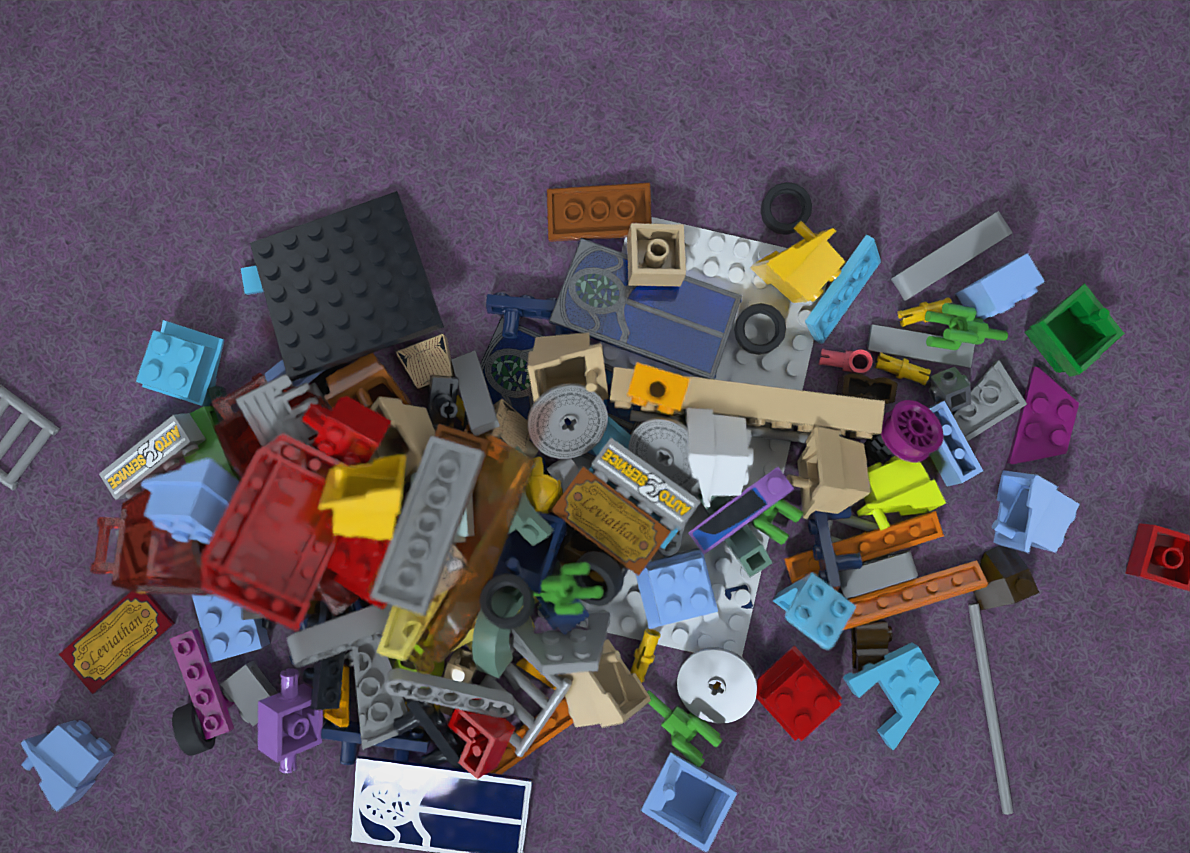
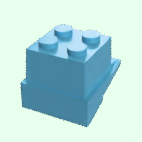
[136,320,224,406]

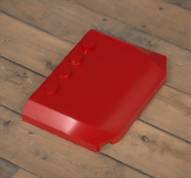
[201,433,345,631]

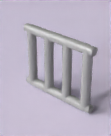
[0,384,60,490]
[479,634,572,757]

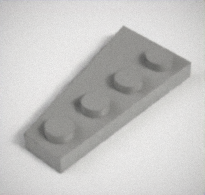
[352,638,413,749]

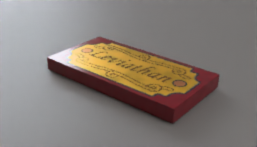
[59,584,175,694]

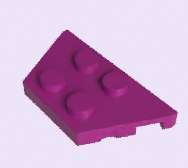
[1007,367,1079,464]

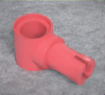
[819,348,873,375]

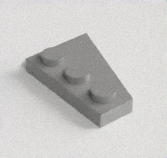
[952,360,1027,441]

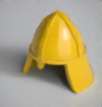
[525,457,563,514]

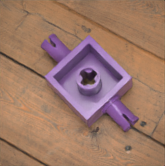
[258,669,323,773]

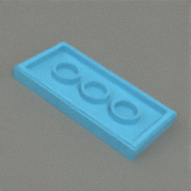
[805,235,881,344]

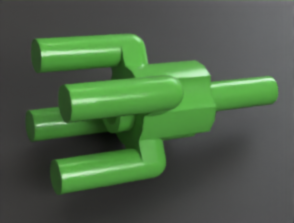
[925,303,1008,350]
[733,490,804,545]
[533,563,603,615]
[647,690,722,767]

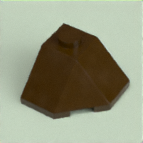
[973,545,1039,610]

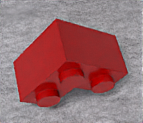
[448,698,516,780]

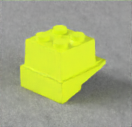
[857,455,946,531]

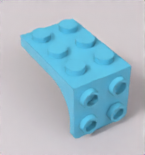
[773,573,856,649]

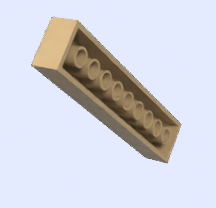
[609,367,885,439]

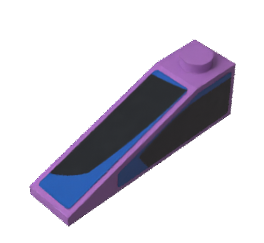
[688,467,794,555]

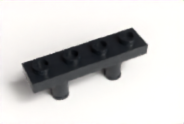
[427,375,459,432]
[302,599,350,711]
[393,687,469,779]

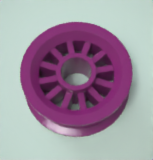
[881,400,944,463]

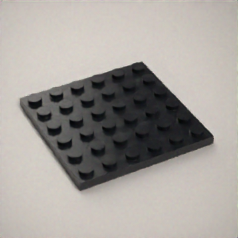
[250,191,444,382]

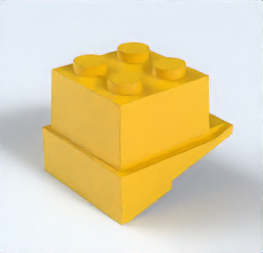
[750,221,845,303]
[320,455,407,540]

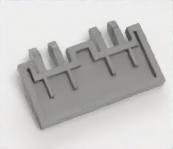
[236,373,333,458]

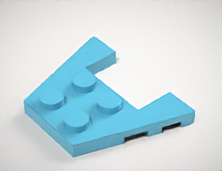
[843,642,940,750]

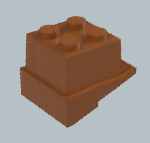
[324,353,413,409]

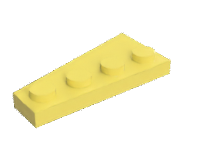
[377,590,448,661]

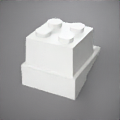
[686,408,753,507]

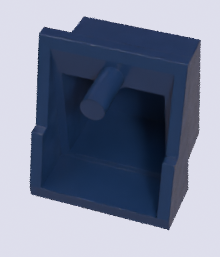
[481,512,567,595]

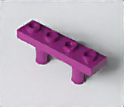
[169,628,234,740]

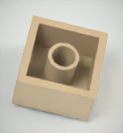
[627,223,686,286]

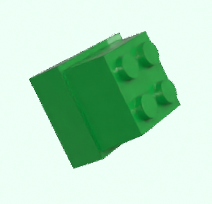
[1024,283,1125,377]

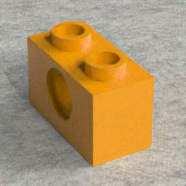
[627,363,690,415]

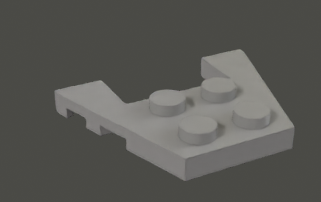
[510,612,610,675]

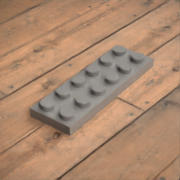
[370,436,485,616]

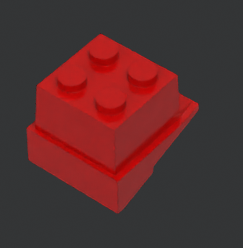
[326,527,396,610]
[756,645,842,742]

